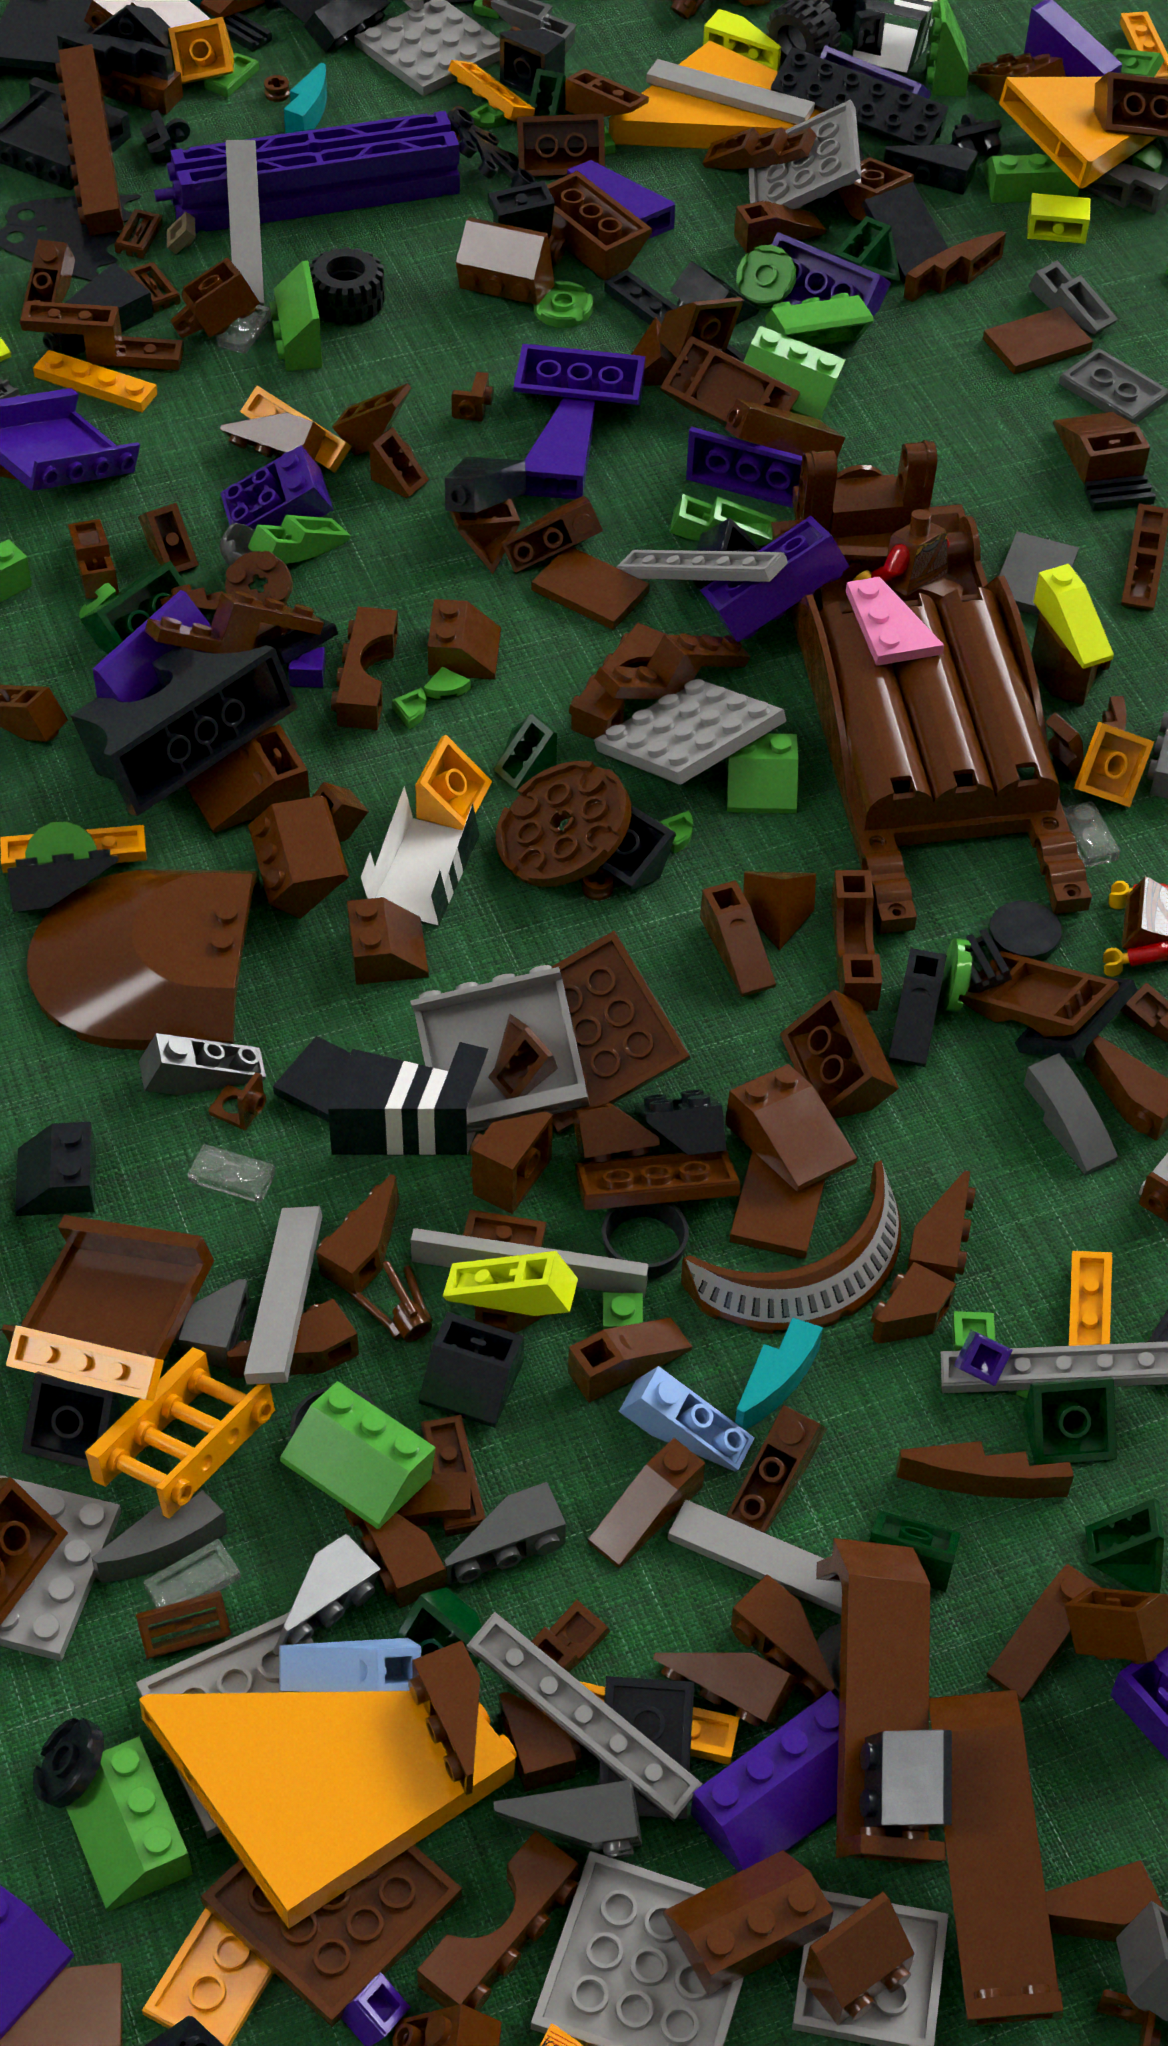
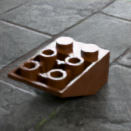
[968,53,1066,102]
[1053,412,1150,485]
[185,724,310,833]
[1065,1587,1168,1664]

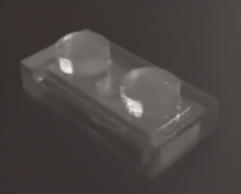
[217,305,271,354]
[1063,801,1121,868]
[188,1144,276,1203]
[143,1539,241,1621]

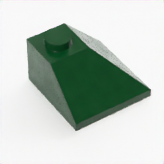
[394,1587,482,1668]

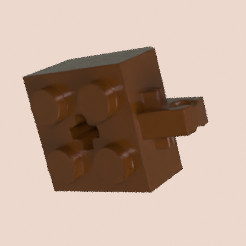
[170,257,261,339]

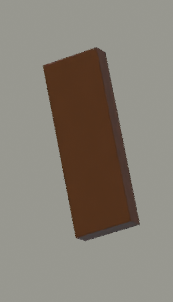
[421,1415,486,1537]

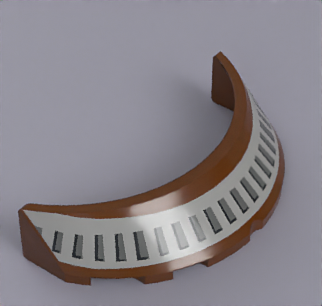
[681,1160,901,1334]

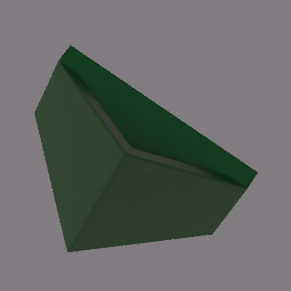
[529,68,575,116]
[834,216,901,282]
[493,713,557,790]
[1085,1498,1164,1594]

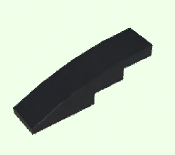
[57,32,174,81]

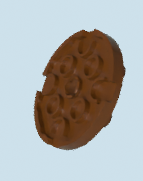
[496,761,631,887]

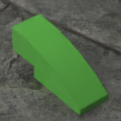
[670,494,777,546]
[248,515,351,564]

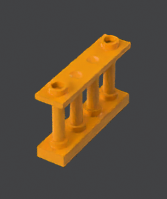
[85,1347,275,1519]

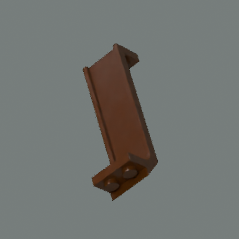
[816,1538,946,1866]
[929,1690,1063,2028]

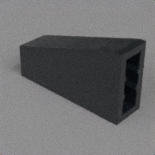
[43,263,154,357]
[445,457,526,513]

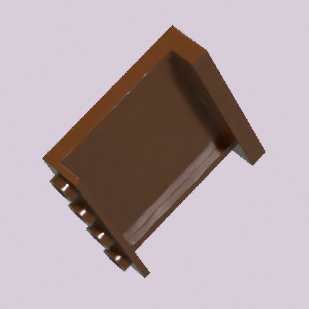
[1,1215,215,1360]

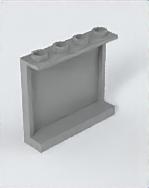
[410,965,590,1134]

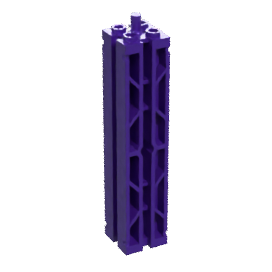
[154,111,460,233]

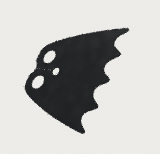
[0,195,141,280]

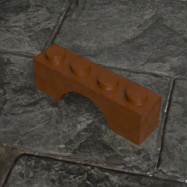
[331,606,399,730]
[569,623,665,739]
[831,870,882,1011]
[417,1830,579,2011]

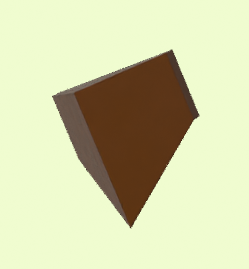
[631,317,677,386]
[369,427,429,498]
[450,499,520,574]
[743,871,816,950]
[488,1014,558,1099]

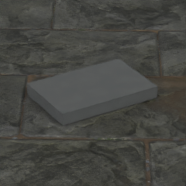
[1058,348,1168,424]
[999,532,1079,615]

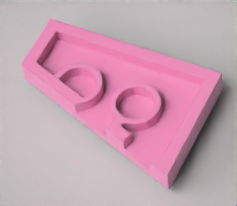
[846,577,944,666]

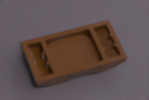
[660,336,800,427]
[959,951,1119,1037]

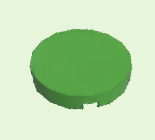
[736,245,796,306]
[534,281,593,328]
[25,821,97,890]
[941,938,972,1012]

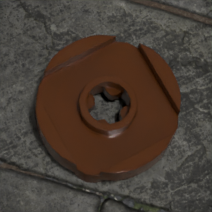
[225,551,293,606]

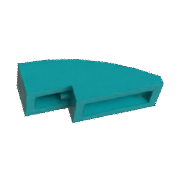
[284,63,327,133]
[735,1317,823,1431]

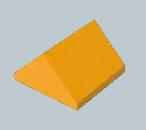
[168,17,234,84]
[1074,722,1154,807]
[415,735,492,831]

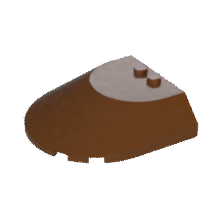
[27,869,260,1050]

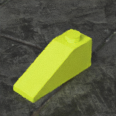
[703,9,781,72]
[1033,563,1114,669]
[443,1251,578,1316]

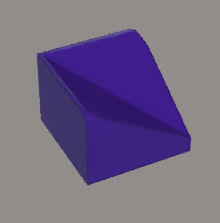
[288,647,326,688]
[954,1330,1013,1386]
[341,1973,410,2046]

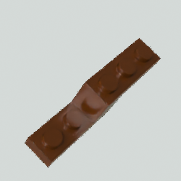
[20,301,184,370]
[145,591,324,654]
[594,633,751,699]

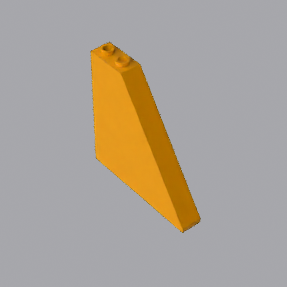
[609,40,823,149]
[999,77,1157,188]
[139,1691,517,1929]

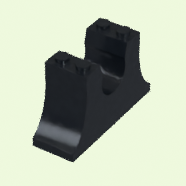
[70,645,298,816]

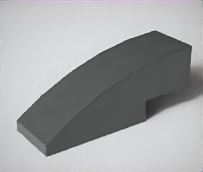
[491,0,576,54]
[1081,163,1168,214]
[1028,260,1118,335]
[1024,1053,1118,1176]
[91,1490,227,1583]

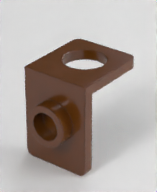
[209,1072,266,1130]
[1139,1172,1168,1222]
[1097,1990,1161,2046]

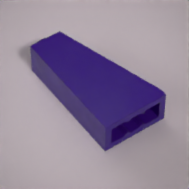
[1024,0,1122,77]
[567,160,675,239]
[521,398,595,500]

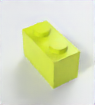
[1027,193,1090,244]

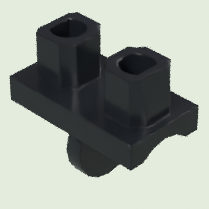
[140,109,191,163]
[947,113,1002,156]

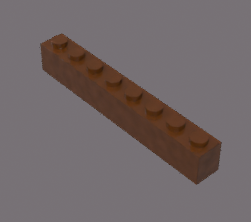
[55,44,124,236]

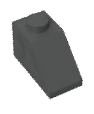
[175,1279,250,1369]

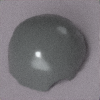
[220,523,255,566]

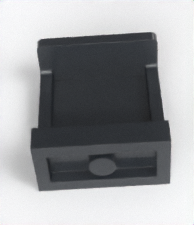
[830,0,886,56]
[487,181,555,239]

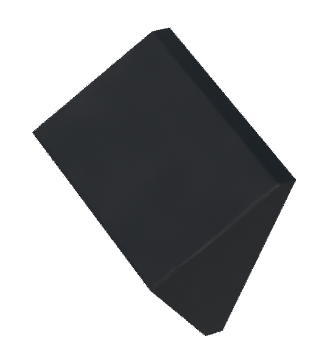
[599,805,676,889]
[21,1371,122,1468]

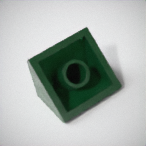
[1023,1377,1117,1465]
[869,1510,961,1592]

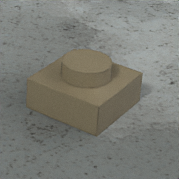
[167,212,196,254]

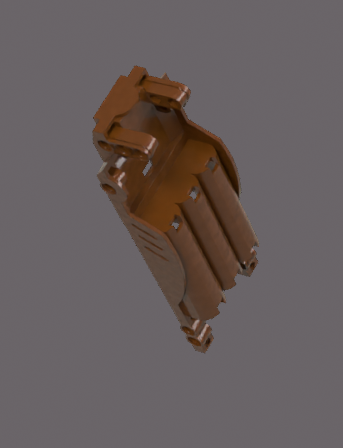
[771,440,1092,934]

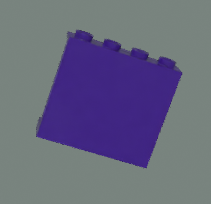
[0,388,140,491]

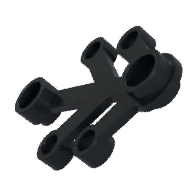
[447,107,536,188]

